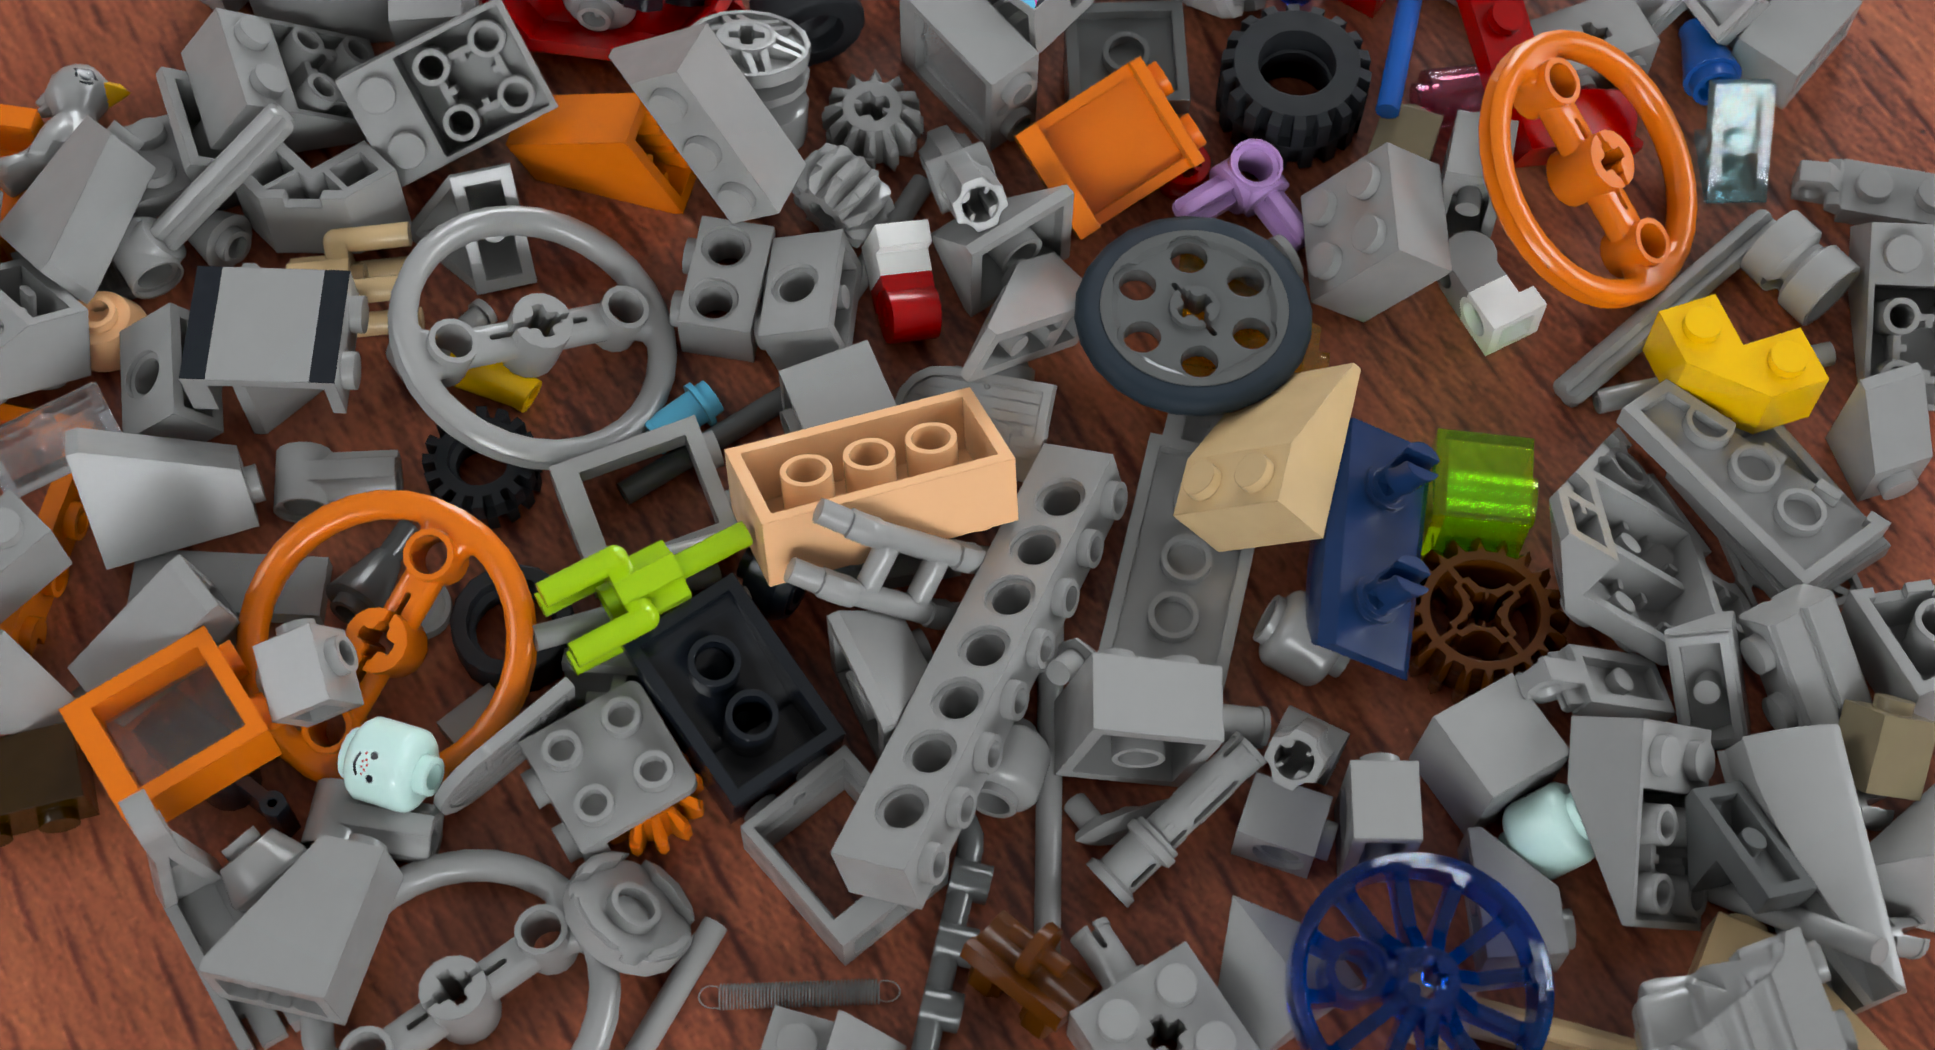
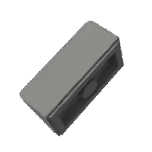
[1664,611,1751,750]

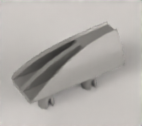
[1717,724,1930,1015]

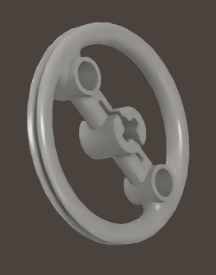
[387,205,677,470]
[300,849,621,1050]

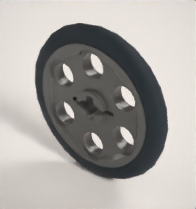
[1074,216,1312,417]

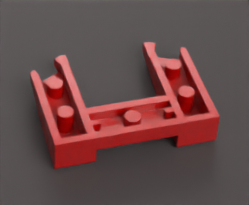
[1456,0,1643,168]

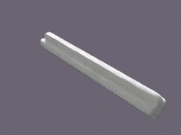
[1553,209,1776,408]

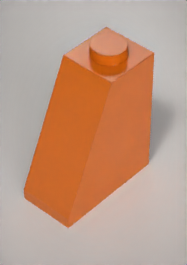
[505,93,697,214]

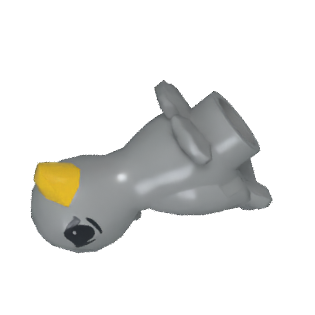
[0,64,130,197]

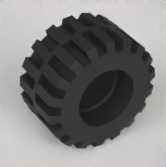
[1215,4,1372,169]

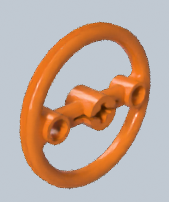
[1478,29,1698,309]
[236,490,537,786]

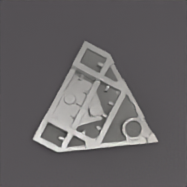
[1549,427,1751,666]

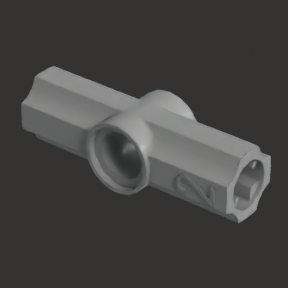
[918,125,1008,232]

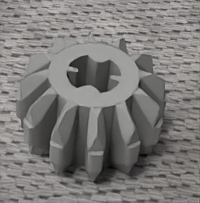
[822,69,924,172]
[792,143,895,248]

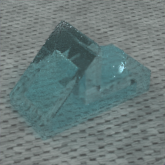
[1694,79,1776,203]

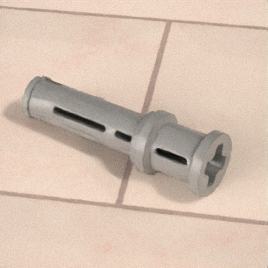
[1086,731,1267,908]

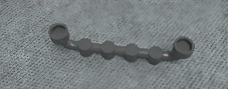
[911,815,994,1050]

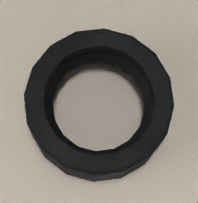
[449,564,574,692]

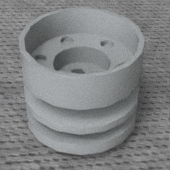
[690,10,811,150]

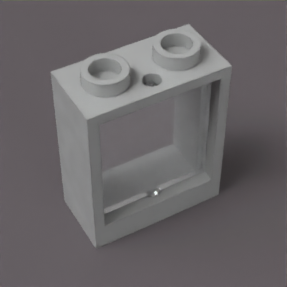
[900,0,1039,152]

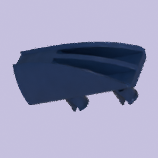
[1305,417,1440,681]

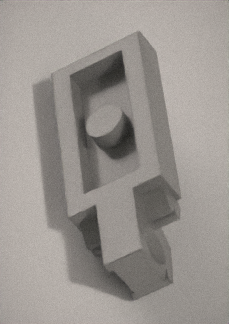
[1790,159,1935,225]
[1515,644,1675,722]

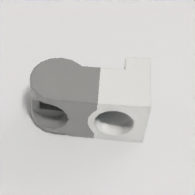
[1437,231,1547,356]

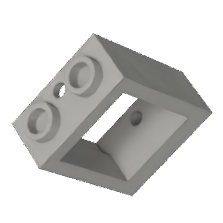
[549,415,737,599]
[740,745,949,966]

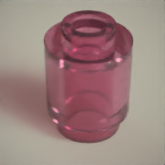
[1409,63,1485,128]

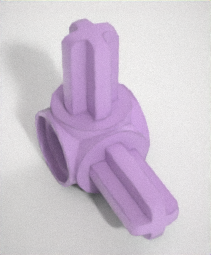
[1172,139,1305,252]

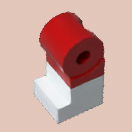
[861,219,942,344]

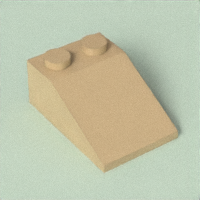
[1173,363,1361,552]

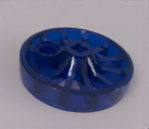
[1285,852,1555,1050]

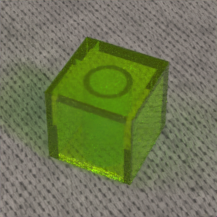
[1421,428,1539,560]

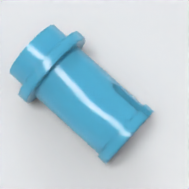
[644,380,724,454]

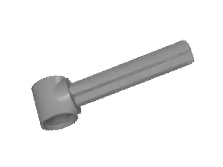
[112,103,295,299]

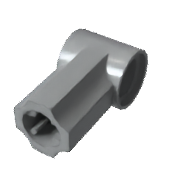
[273,441,404,523]
[1263,705,1350,791]
[301,778,444,863]

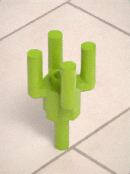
[534,521,753,676]

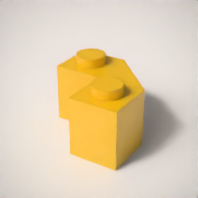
[1642,294,1829,434]

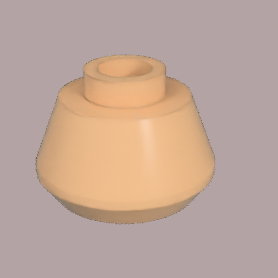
[78,291,147,372]

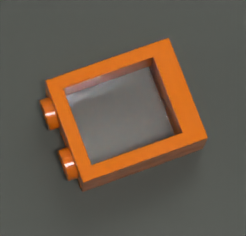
[58,625,283,831]

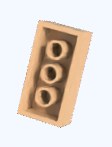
[724,387,1018,587]

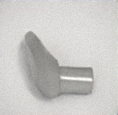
[1064,793,1167,846]

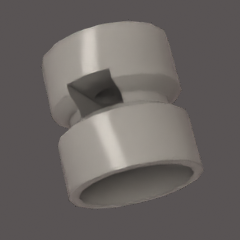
[1740,210,1861,326]

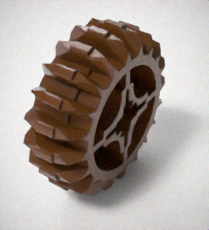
[1408,536,1569,705]

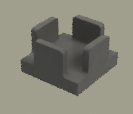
[1063,0,1191,114]

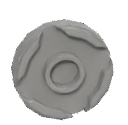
[562,851,695,977]

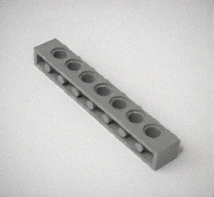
[830,443,1128,910]

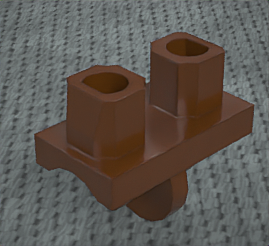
[959,910,1099,1039]

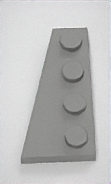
[1616,379,1891,589]

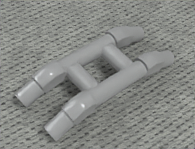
[784,498,990,630]

